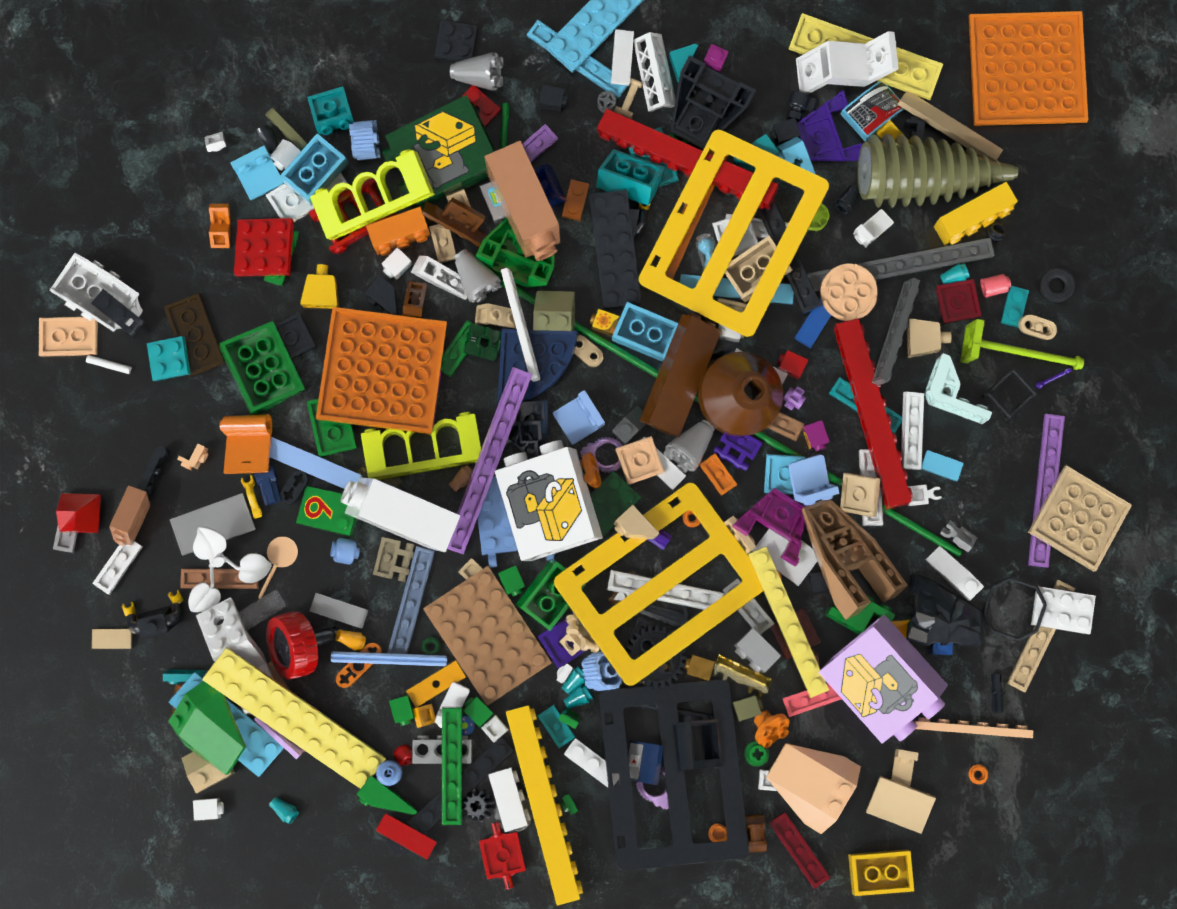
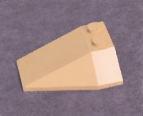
[766,743,861,834]

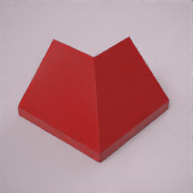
[56,493,101,533]

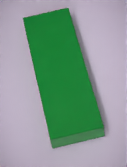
[441,320,471,378]

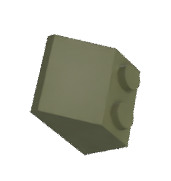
[533,291,575,331]

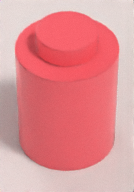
[980,274,1011,298]

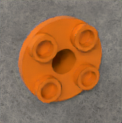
[754,710,789,749]

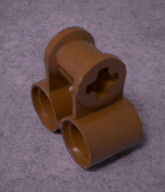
[745,814,767,853]

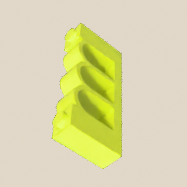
[310,149,435,241]
[361,412,481,480]

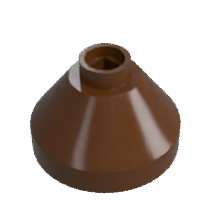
[698,352,783,437]

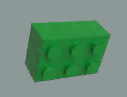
[516,559,586,631]

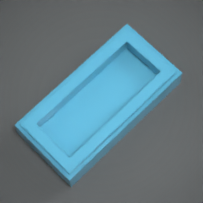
[921,450,964,482]

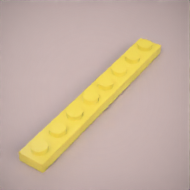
[748,547,829,698]

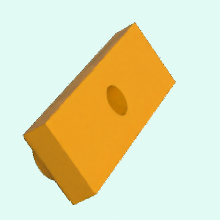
[406,661,466,708]

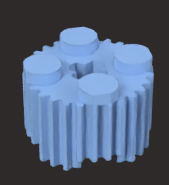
[349,120,380,160]
[582,651,622,691]

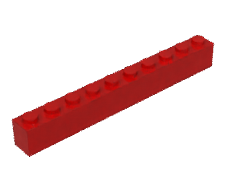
[597,109,778,210]
[834,319,913,510]

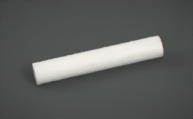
[86,355,132,374]

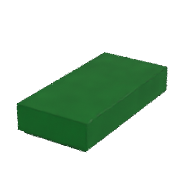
[558,708,582,729]

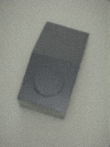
[611,406,646,445]

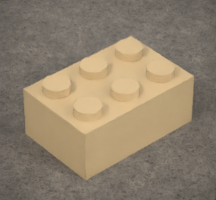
[725,236,792,302]

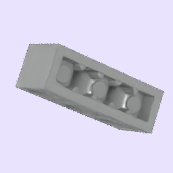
[412,735,472,764]

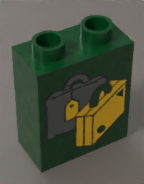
[382,95,496,208]

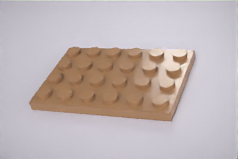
[423,566,552,706]

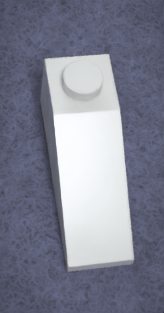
[411,256,467,300]
[925,546,984,601]

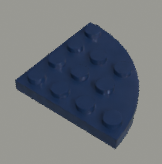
[497,329,578,405]

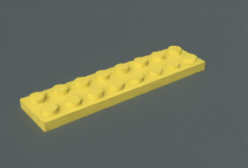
[789,13,943,100]

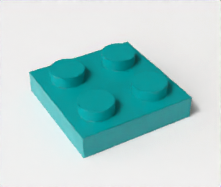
[147,336,191,381]

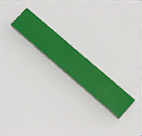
[442,707,462,825]

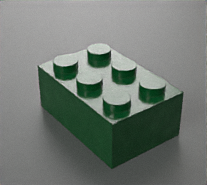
[590,471,641,540]

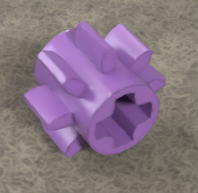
[783,386,806,410]

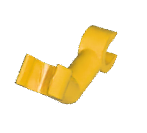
[241,475,262,519]

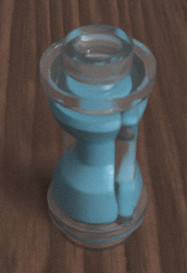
[695,233,716,270]

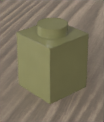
[732,695,763,721]

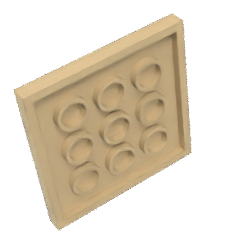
[1028,466,1132,572]

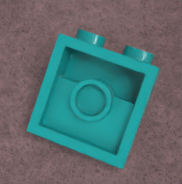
[307,86,354,135]

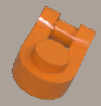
[580,452,602,489]

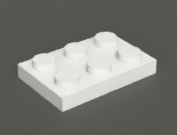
[1031,586,1096,634]

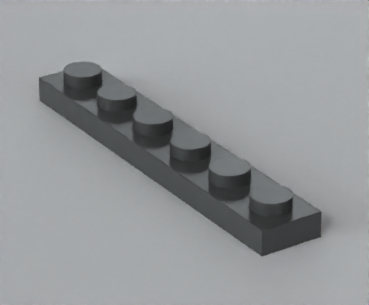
[872,278,920,386]

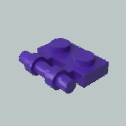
[713,434,762,471]

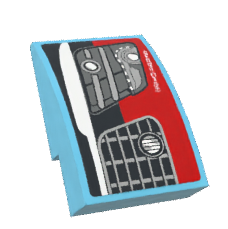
[841,81,905,142]

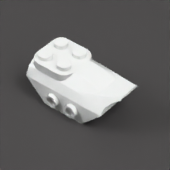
[49,253,143,332]

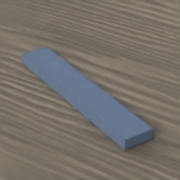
[387,546,435,654]

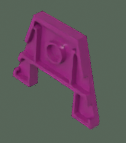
[732,488,805,567]

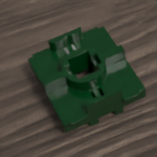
[463,323,501,361]

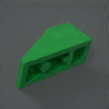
[356,775,419,815]

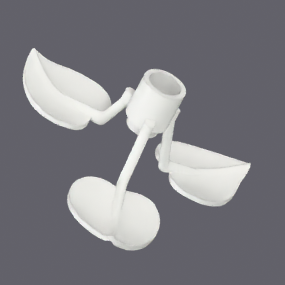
[188,527,272,612]

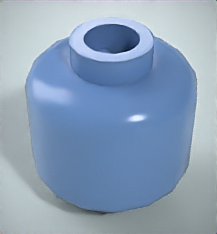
[330,538,360,565]
[376,760,403,786]

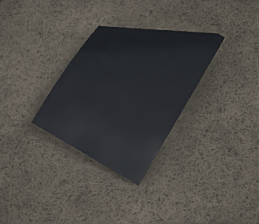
[507,400,548,457]

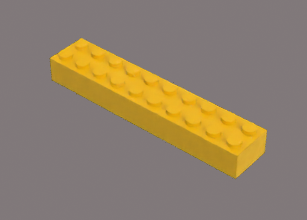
[506,705,583,906]

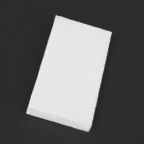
[266,173,348,222]

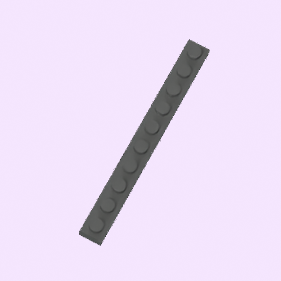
[808,238,995,292]

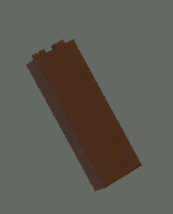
[639,313,721,437]

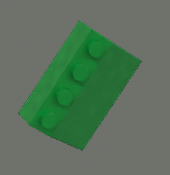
[220,321,305,415]

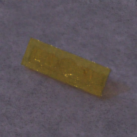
[713,655,772,698]

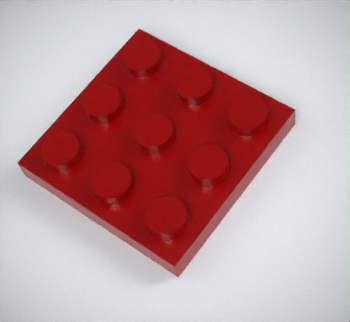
[234,218,294,277]

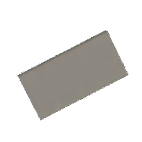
[170,493,256,556]

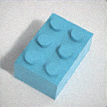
[280,134,348,206]
[612,302,678,362]

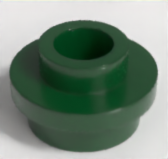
[421,637,441,655]

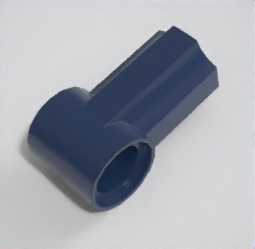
[254,465,282,505]

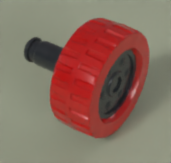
[266,612,339,679]

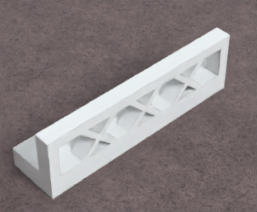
[633,32,676,112]

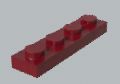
[769,812,830,889]

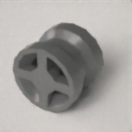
[597,91,616,113]

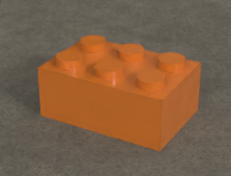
[366,207,431,256]

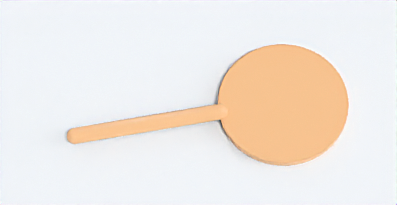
[258,537,298,599]

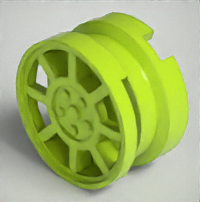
[808,203,829,231]

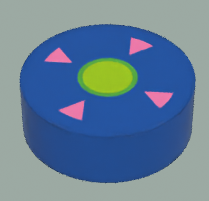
[462,716,475,735]

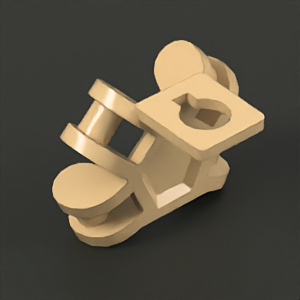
[560,612,615,656]

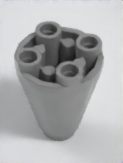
[450,52,503,91]
[454,249,502,303]
[663,420,714,473]

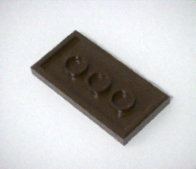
[163,293,226,377]

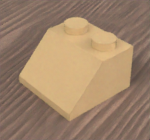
[182,752,235,793]

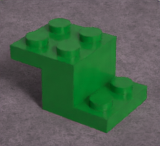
[824,595,895,634]

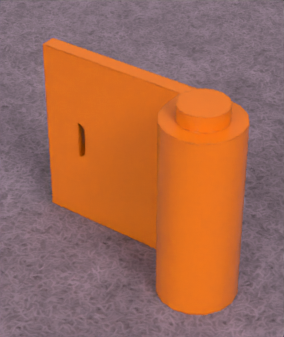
[220,414,272,474]

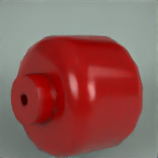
[393,745,413,766]

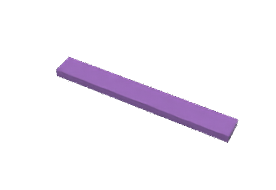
[1028,414,1065,568]

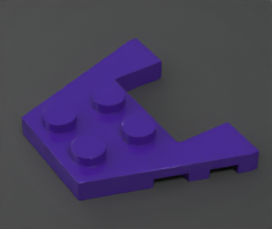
[797,91,862,161]

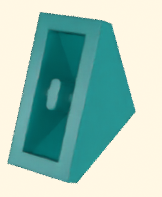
[669,44,698,83]

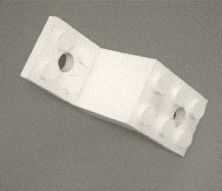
[796,31,899,94]
[196,597,274,714]

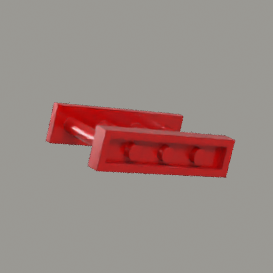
[308,178,397,254]

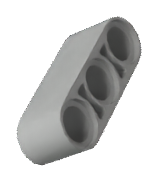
[309,593,368,628]

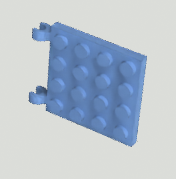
[478,476,555,568]

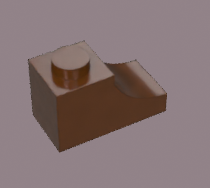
[402,281,427,318]

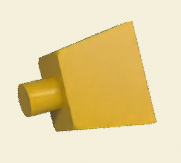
[301,264,339,309]

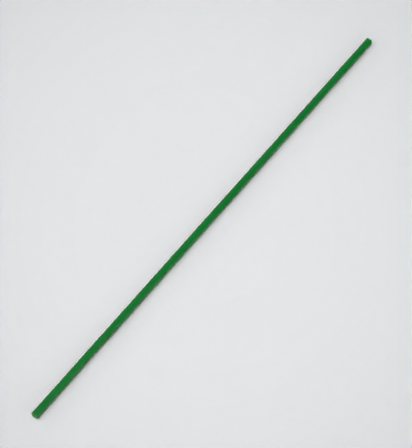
[498,276,962,557]

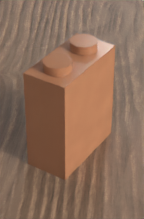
[109,486,150,546]

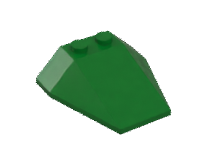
[476,217,557,288]
[168,681,246,775]

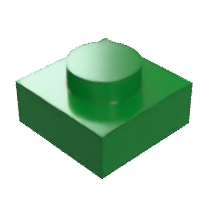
[561,793,578,815]

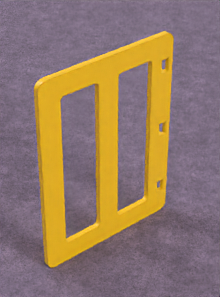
[639,130,829,337]
[554,483,763,686]

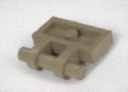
[373,537,414,582]

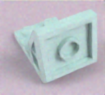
[924,354,992,424]

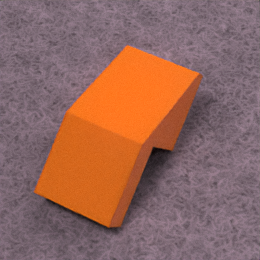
[209,204,231,248]

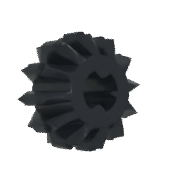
[462,788,495,822]

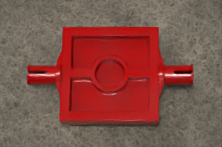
[479,822,526,889]

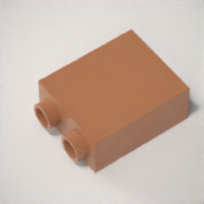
[484,141,560,261]

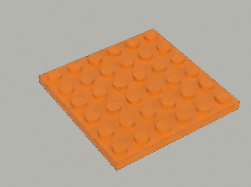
[969,11,1088,126]
[316,307,447,434]

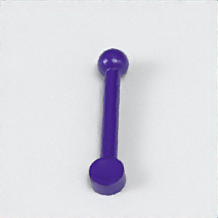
[1036,368,1073,389]

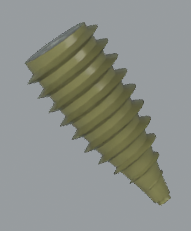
[857,134,1018,208]

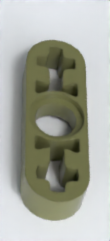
[265,108,307,151]

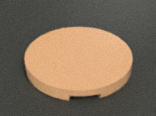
[820,264,877,321]

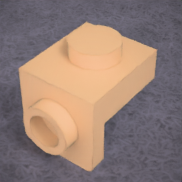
[178,444,208,470]

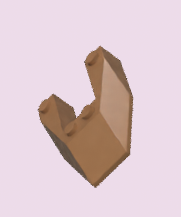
[802,499,908,620]

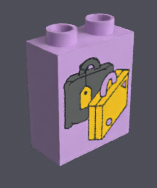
[818,614,948,743]

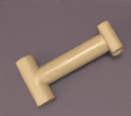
[614,78,643,119]

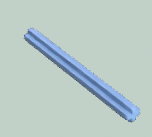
[331,651,447,666]

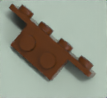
[422,197,488,247]

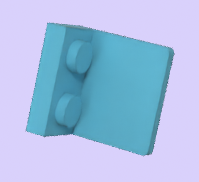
[230,146,284,200]

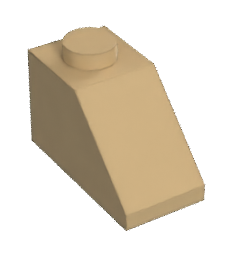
[614,505,659,539]

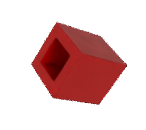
[777,350,808,380]

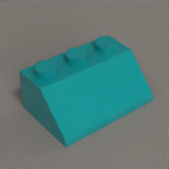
[596,149,665,205]

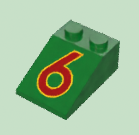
[296,486,357,537]

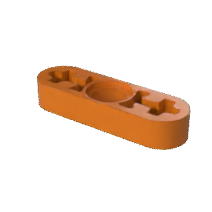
[336,643,382,688]

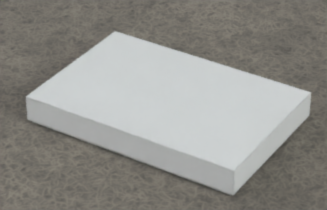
[752,529,817,586]

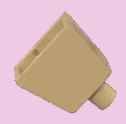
[907,319,951,358]

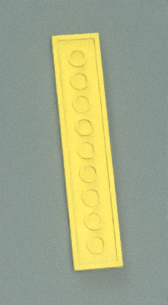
[202,647,386,789]

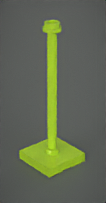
[960,319,1084,370]

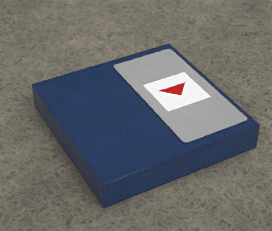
[628,740,664,785]

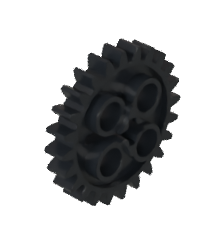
[625,625,687,689]

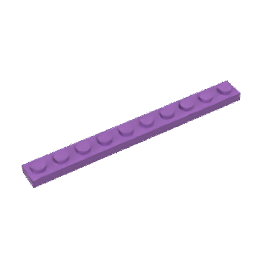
[447,367,532,554]

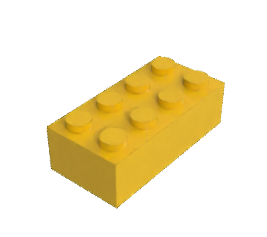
[934,182,1018,245]

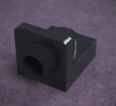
[904,117,925,142]

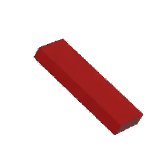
[376,813,437,859]

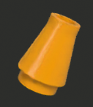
[335,630,366,651]

